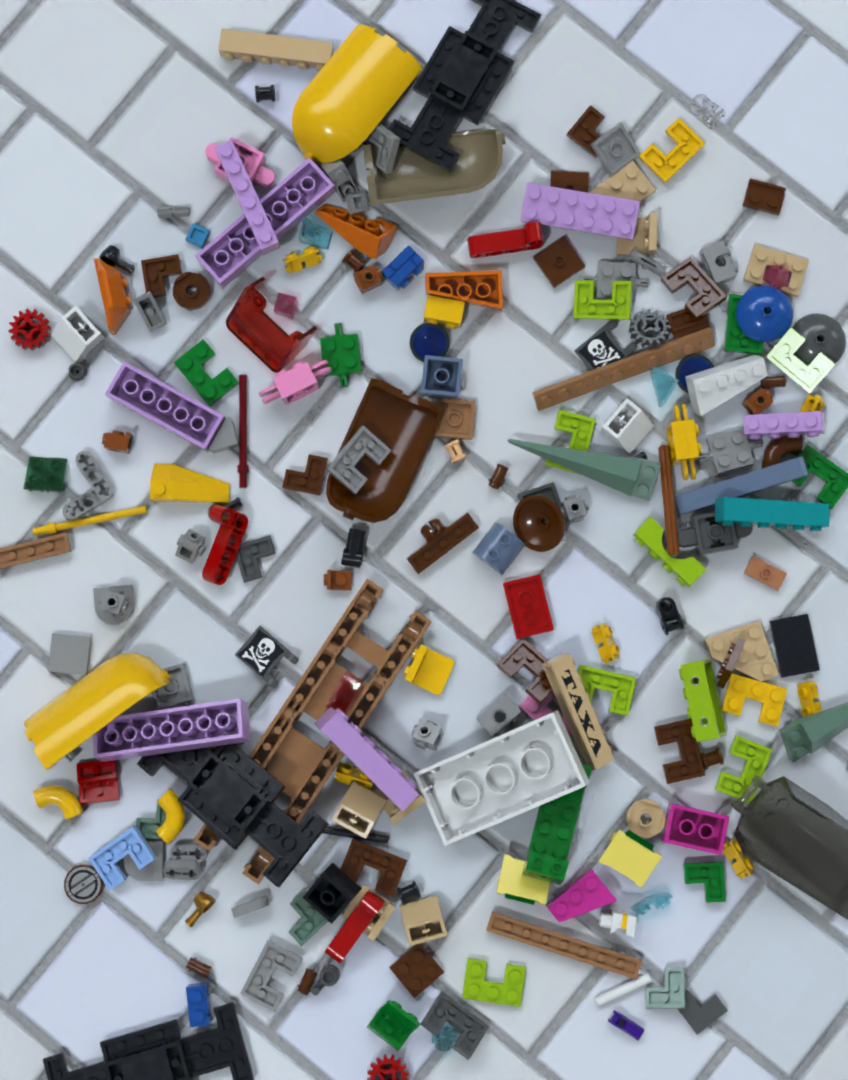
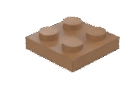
[434,398,475,440]

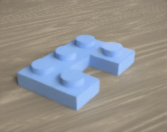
[88,825,157,891]

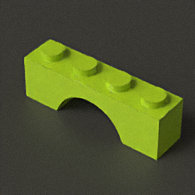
[633,516,707,587]

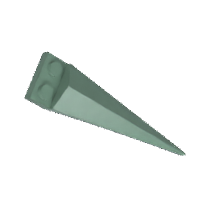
[507,439,661,501]
[779,702,848,762]

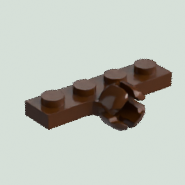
[406,512,479,574]

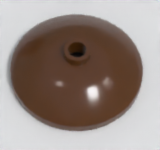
[513,495,565,552]

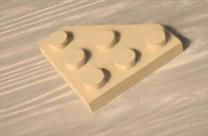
[704,621,779,682]

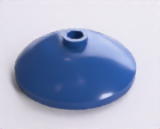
[736,286,793,342]

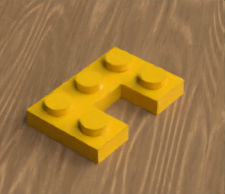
[639,118,706,184]
[721,674,788,727]

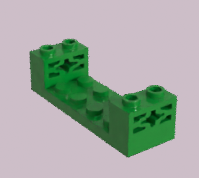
[522,764,592,885]

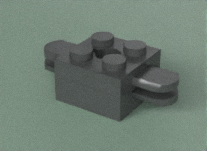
[677,512,753,556]

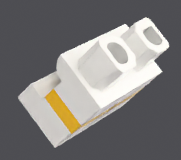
[598,910,637,937]

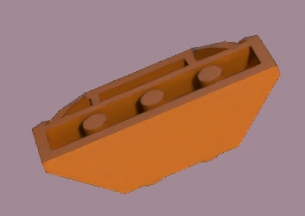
[94,258,132,335]

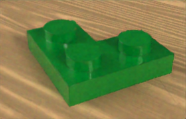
[683,861,726,903]

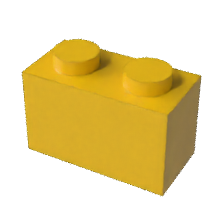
[424,295,465,329]

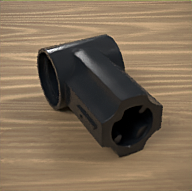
[341,528,366,568]

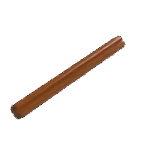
[658,445,679,556]

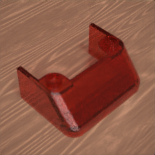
[226,277,317,373]

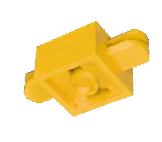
[666,404,702,481]

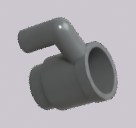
[312,964,340,995]

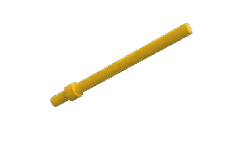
[32,505,147,536]

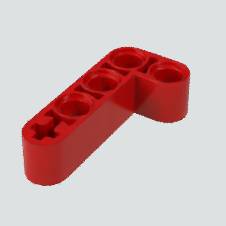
[467,222,544,258]
[202,505,248,585]
[324,889,385,963]

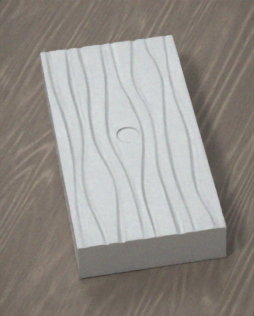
[413,710,590,846]

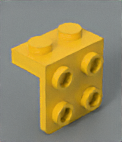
[403,644,455,695]

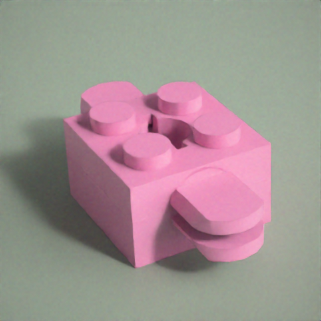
[205,137,275,188]
[259,360,332,405]

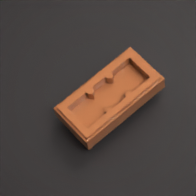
[743,556,787,591]

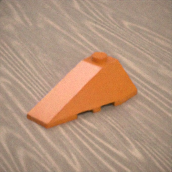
[315,204,398,259]

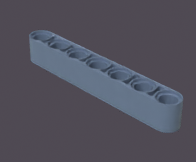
[675,457,809,515]

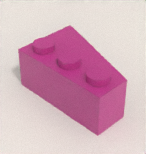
[545,868,617,923]

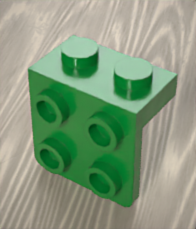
[367,1000,420,1051]

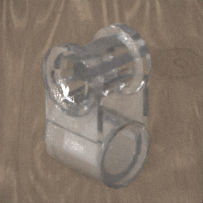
[689,94,726,130]

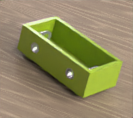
[679,659,727,742]

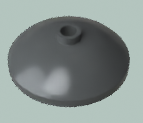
[792,314,846,365]

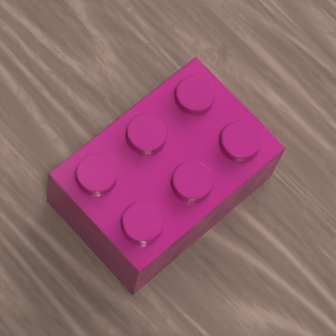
[661,803,730,855]

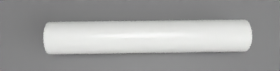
[595,973,652,1007]

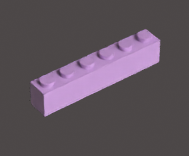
[214,140,280,256]

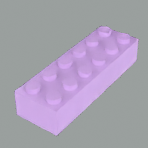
[520,183,640,240]
[105,362,226,452]
[314,707,419,811]

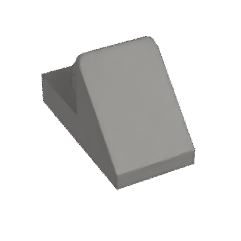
[133,291,167,332]

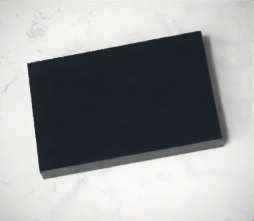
[769,614,820,678]

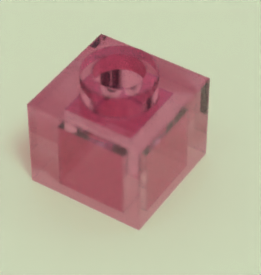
[762,265,792,289]
[273,293,298,319]

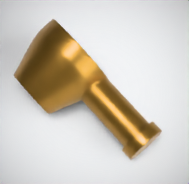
[185,891,216,927]

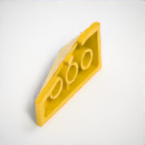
[150,464,230,503]

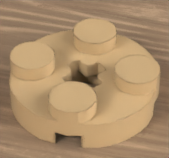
[626,799,666,838]

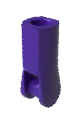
[608,1010,644,1040]

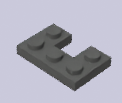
[420,991,489,1060]

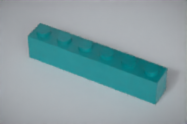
[715,497,829,531]

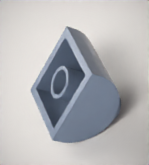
[421,355,463,399]
[472,522,525,576]

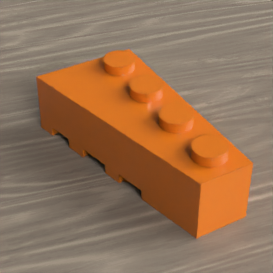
[425,270,503,311]

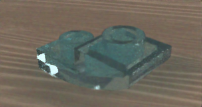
[630,892,672,916]

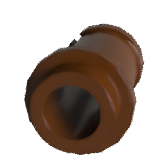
[760,375,786,390]
[488,464,508,490]
[186,957,212,978]
[297,968,317,995]

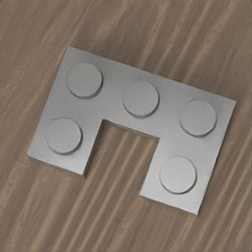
[326,425,391,494]
[240,940,302,1012]

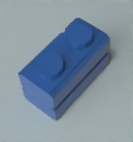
[381,245,424,291]
[186,982,212,1028]

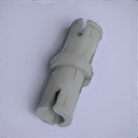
[628,248,666,277]

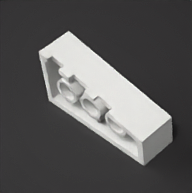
[685,354,768,416]

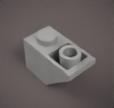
[320,159,359,203]

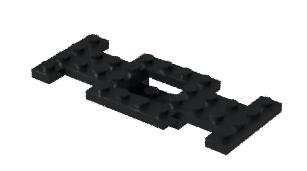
[388,0,541,173]
[137,703,329,887]
[43,1002,255,1080]

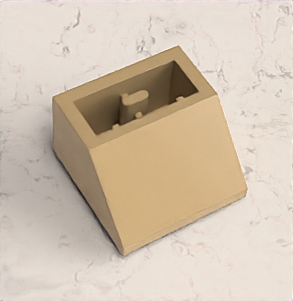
[332,781,388,839]
[399,895,448,946]

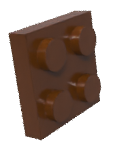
[389,943,444,998]

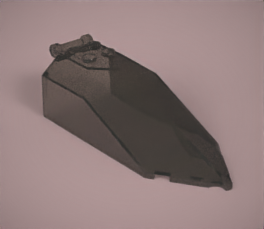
[731,775,848,920]

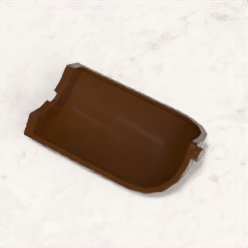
[326,378,445,523]

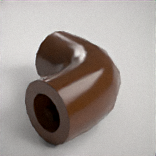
[762,435,803,469]

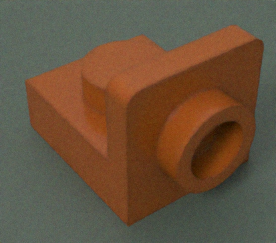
[324,570,351,591]

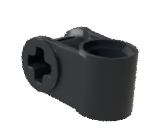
[656,597,684,635]

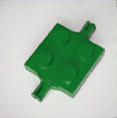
[320,323,362,388]

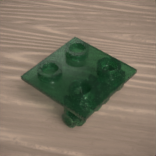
[23,457,68,493]

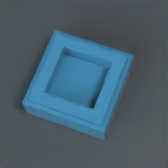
[185,223,210,249]

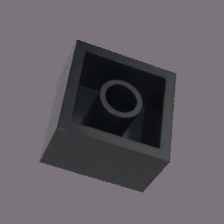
[302,863,362,924]

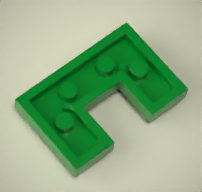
[724,294,767,355]
[174,339,239,407]
[791,445,848,509]

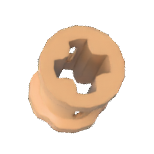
[444,439,467,464]

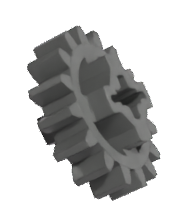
[629,309,671,349]

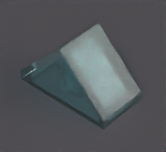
[298,218,333,249]
[650,367,679,407]

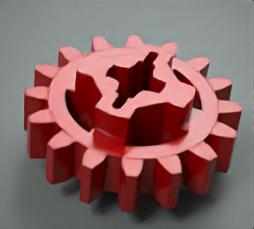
[8,309,51,351]
[367,1054,410,1080]

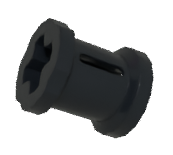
[255,85,275,103]
[397,881,421,904]

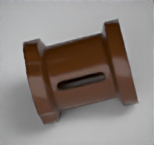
[342,249,366,273]
[700,747,724,770]

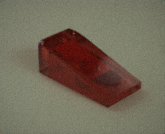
[325,672,363,713]

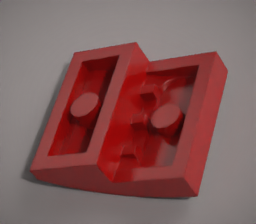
[76,760,120,805]

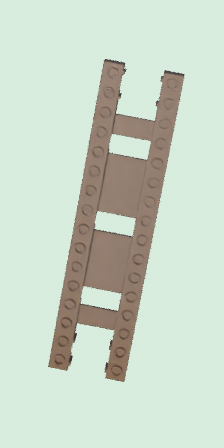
[193,579,432,884]

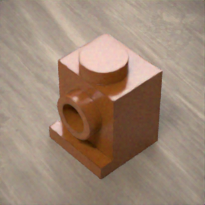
[353,265,384,294]
[742,387,773,415]
[102,430,133,454]

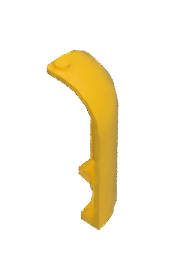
[292,24,423,163]
[24,653,171,770]

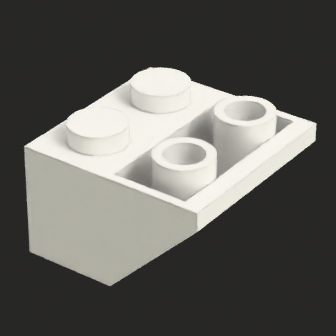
[51,306,104,363]
[600,398,654,455]

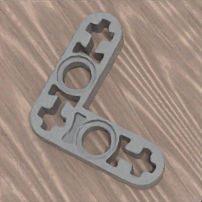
[63,451,113,521]

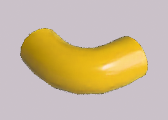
[33,785,83,820]
[156,789,186,845]

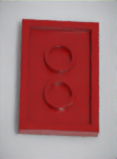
[503,574,554,639]

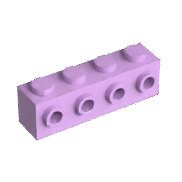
[744,411,825,440]

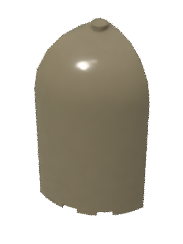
[363,129,506,205]

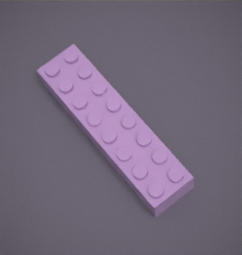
[195,158,336,289]
[93,698,250,762]

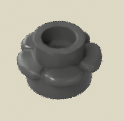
[68,362,87,381]

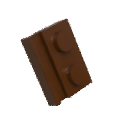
[742,179,786,216]
[666,309,711,340]

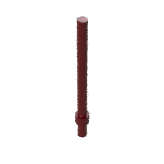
[237,375,249,488]

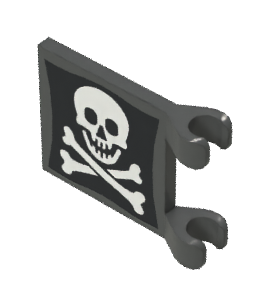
[574,320,637,371]
[235,626,299,688]

